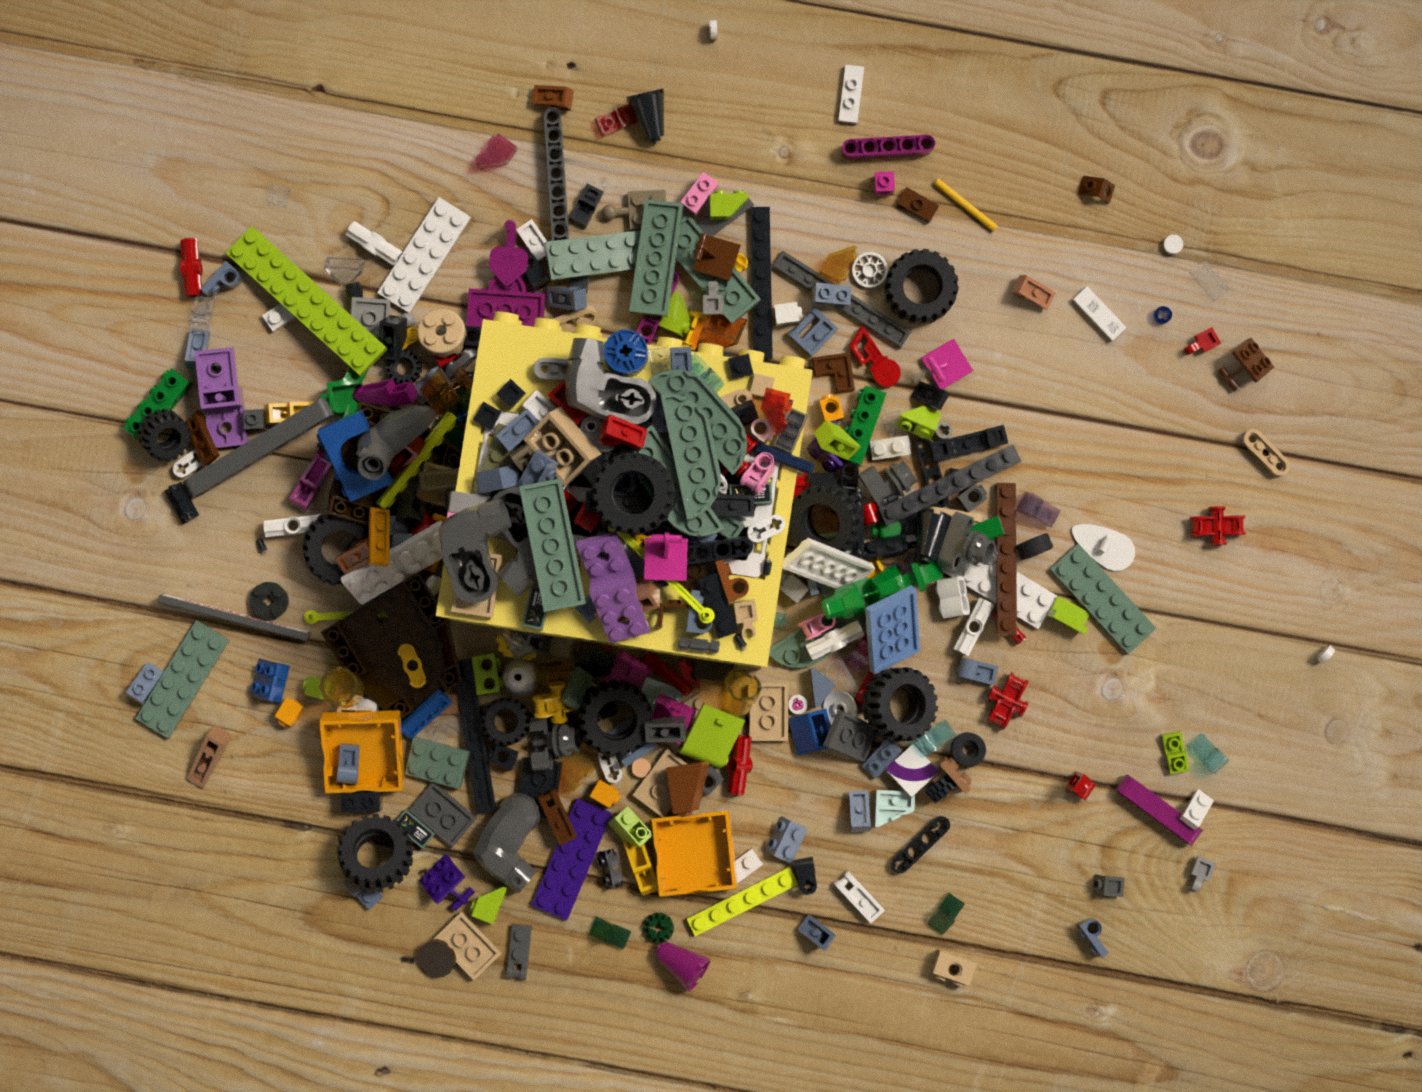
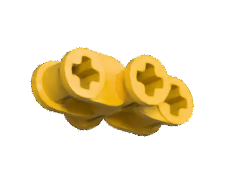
[533,681,574,724]

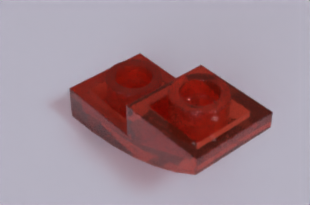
[594,105,637,137]

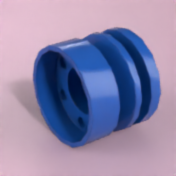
[604,329,649,377]

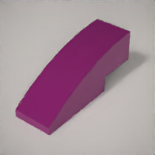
[353,379,418,406]
[289,449,333,512]

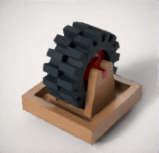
[924,756,972,803]

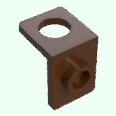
[1078,176,1115,203]
[659,600,689,628]

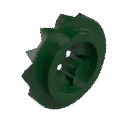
[643,912,674,944]

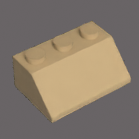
[523,407,602,486]

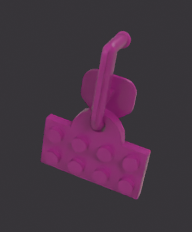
[466,220,546,327]

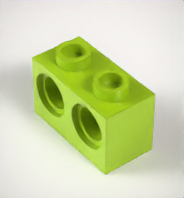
[472,654,504,695]

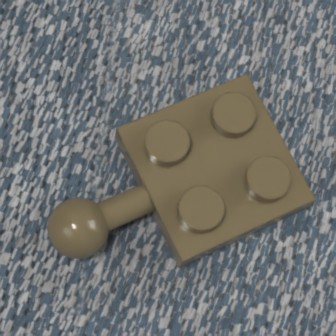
[602,190,666,231]

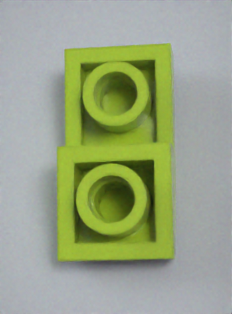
[1161,730,1189,774]

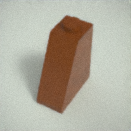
[666,761,709,817]

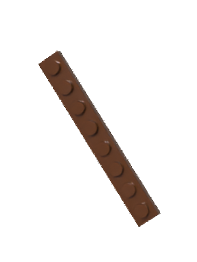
[996,483,1017,636]

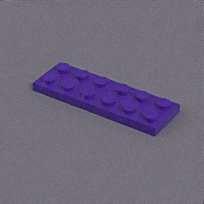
[532,798,612,920]

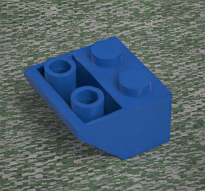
[788,708,831,755]

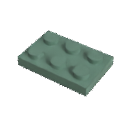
[405,736,470,789]

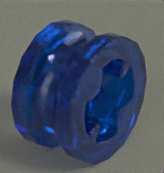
[1154,306,1172,324]

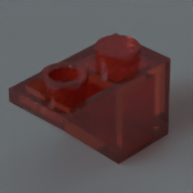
[761,387,793,437]

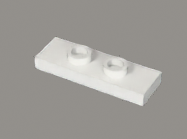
[838,65,864,124]

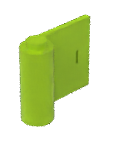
[677,703,745,769]

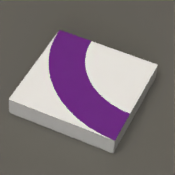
[885,744,940,798]

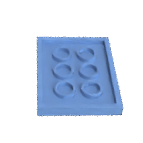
[865,585,920,675]

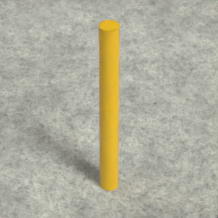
[934,179,998,232]

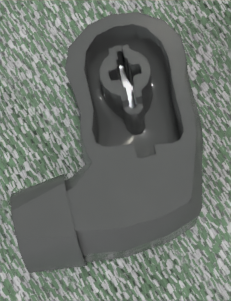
[565,338,656,424]
[356,405,436,480]
[491,487,537,596]
[438,499,511,603]
[474,793,541,894]

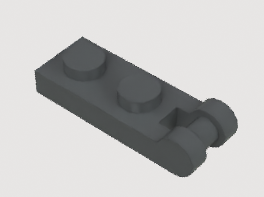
[507,923,532,980]

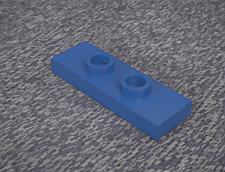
[401,689,453,740]

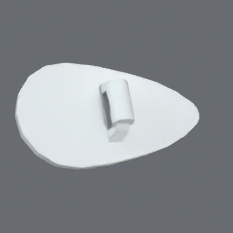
[1072,524,1135,571]

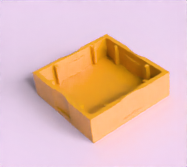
[320,710,405,793]
[652,811,738,897]

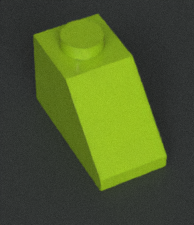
[659,291,692,338]
[814,420,860,460]
[302,676,334,700]
[470,885,508,924]

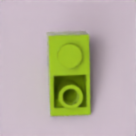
[710,190,749,220]
[895,406,942,440]
[608,806,653,848]

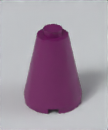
[655,942,710,992]

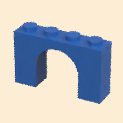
[316,410,395,502]

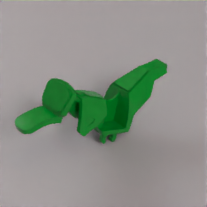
[320,367,370,468]
[821,561,943,619]

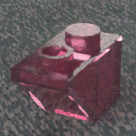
[476,133,518,169]
[844,631,869,674]

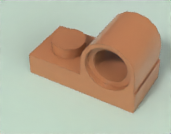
[1011,275,1056,310]

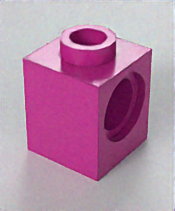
[873,171,895,195]

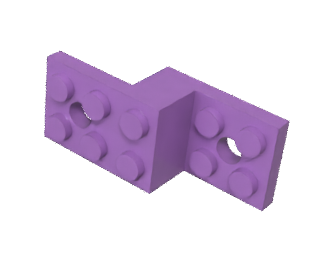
[194,347,248,448]
[576,530,650,643]

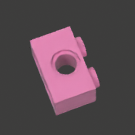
[680,172,719,217]

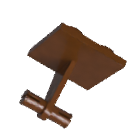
[693,233,741,281]
[1218,338,1274,391]

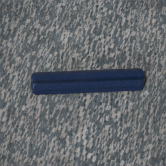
[754,442,815,474]

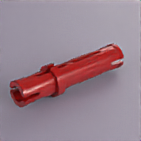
[642,652,693,697]

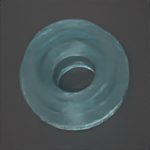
[774,612,789,627]

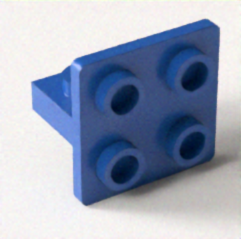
[250,659,290,703]

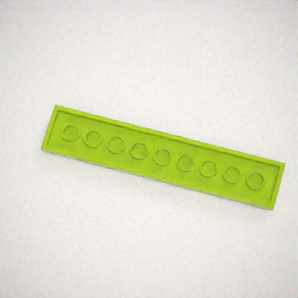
[225,226,388,377]

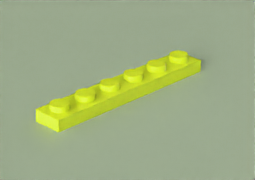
[375,412,457,509]
[687,867,798,936]

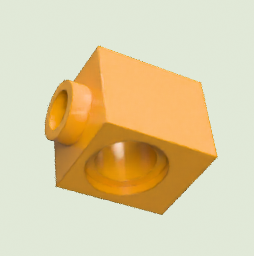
[819,394,844,422]
[275,696,306,727]
[590,779,621,808]

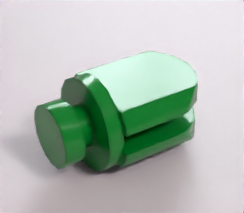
[871,521,901,539]

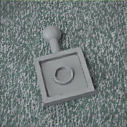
[350,297,415,338]

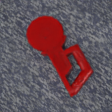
[848,326,901,387]

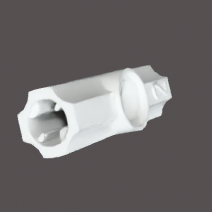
[345,221,403,266]
[263,514,321,538]
[953,597,994,656]
[805,620,864,660]

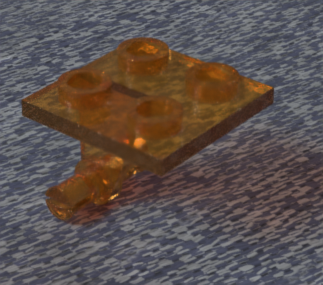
[420,367,473,420]

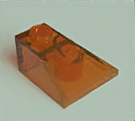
[697,315,747,349]

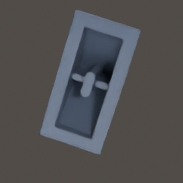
[476,464,520,493]
[810,668,836,707]

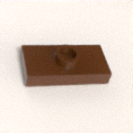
[897,187,939,223]

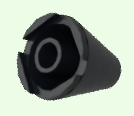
[626,89,664,143]
[916,509,952,565]

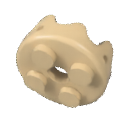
[417,309,467,358]

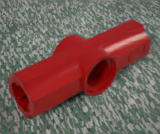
[180,238,203,298]
[727,735,753,795]

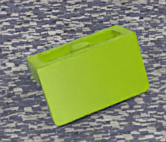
[1047,596,1090,635]

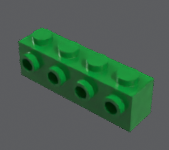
[123,368,193,440]
[839,385,887,467]

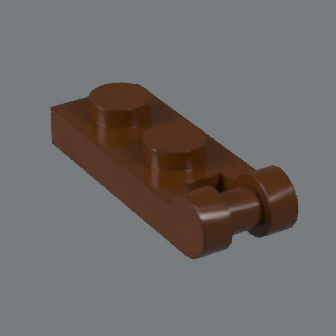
[185,410,220,466]
[538,788,578,845]

